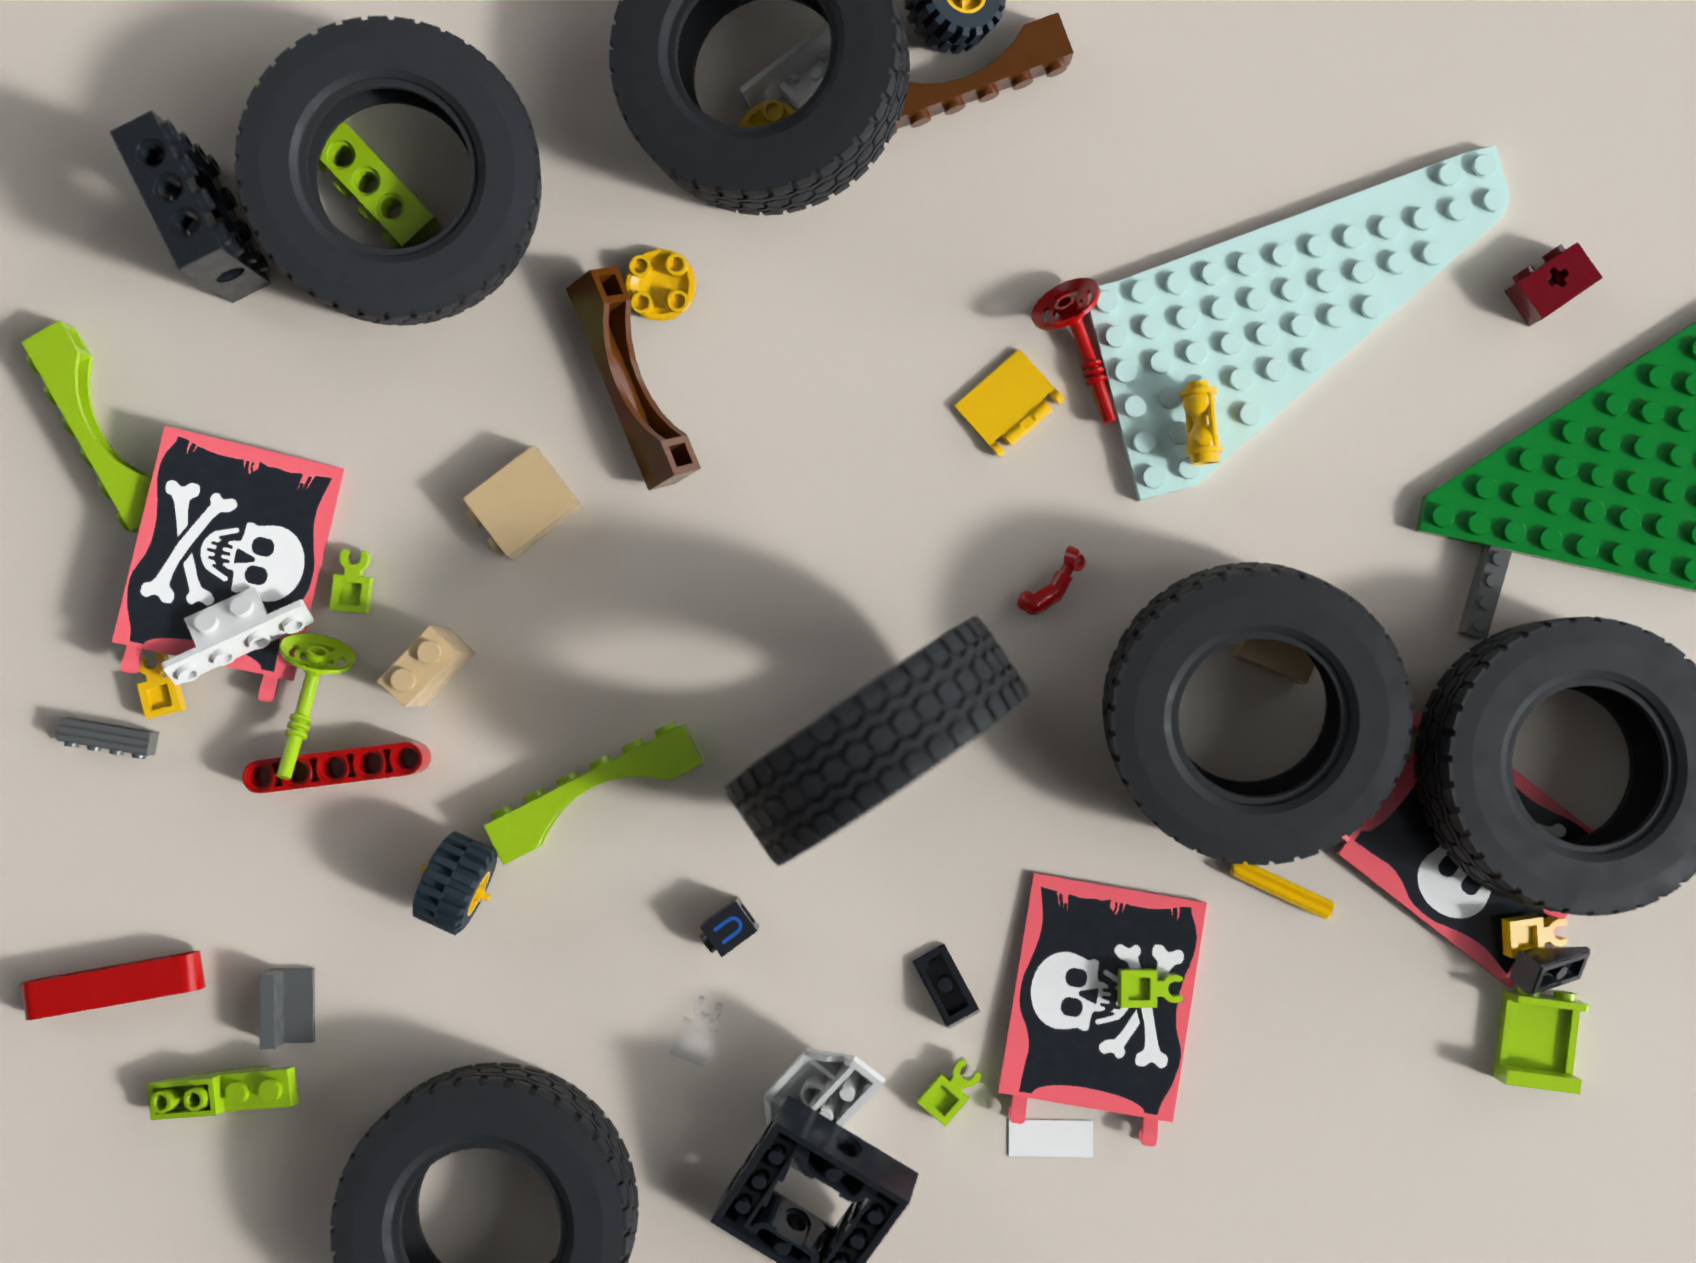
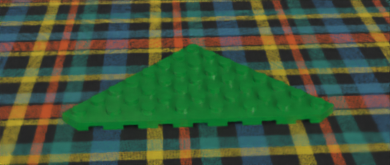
[1415,322,1696,592]

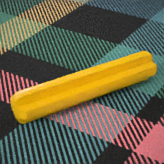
[1229,861,1335,919]

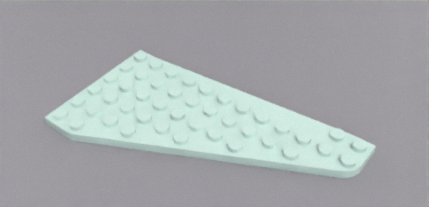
[1087,145,1509,501]

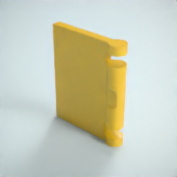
[954,349,1065,457]

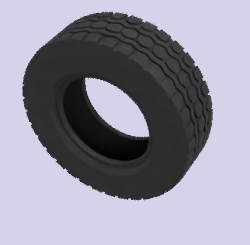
[609,0,910,216]
[235,16,542,326]
[1102,562,1413,865]
[724,615,1030,866]
[1414,616,1696,916]
[330,1062,639,1263]

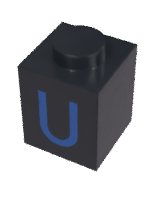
[700,897,759,957]

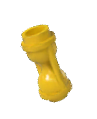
[1179,380,1223,465]

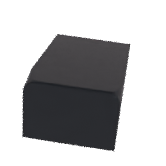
[912,944,981,1029]
[1510,946,1591,995]

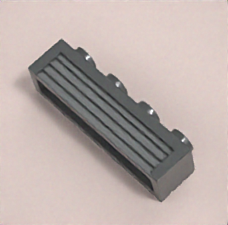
[1457,545,1512,640]
[56,717,159,759]

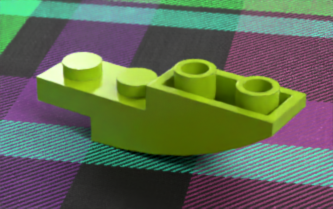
[147,1065,299,1120]

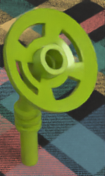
[276,633,356,780]

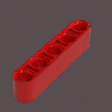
[242,741,431,793]
[20,950,206,1020]

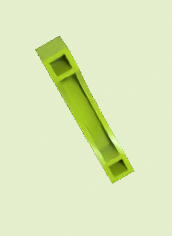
[21,320,152,533]
[484,721,705,865]

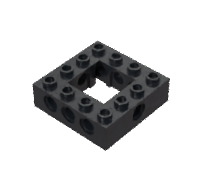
[109,111,272,303]
[710,1095,919,1263]

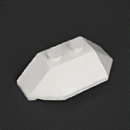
[764,1047,885,1172]

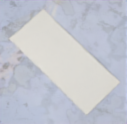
[1009,1119,1093,1158]

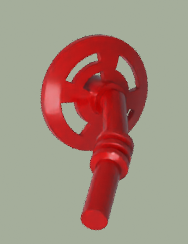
[1031,278,1117,425]

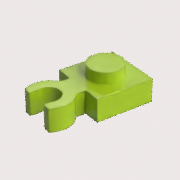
[330,549,374,614]
[1117,968,1183,1008]
[917,1056,981,1127]

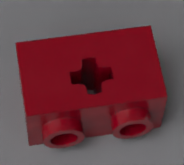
[1504,242,1603,326]

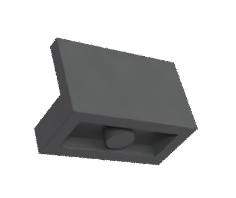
[259,968,315,1049]

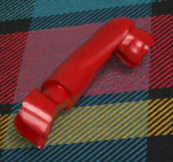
[1017,545,1086,615]

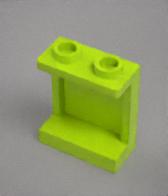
[1492,986,1589,1094]

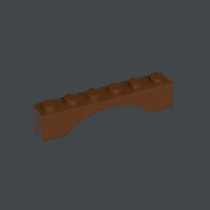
[893,12,1074,135]
[566,266,701,491]

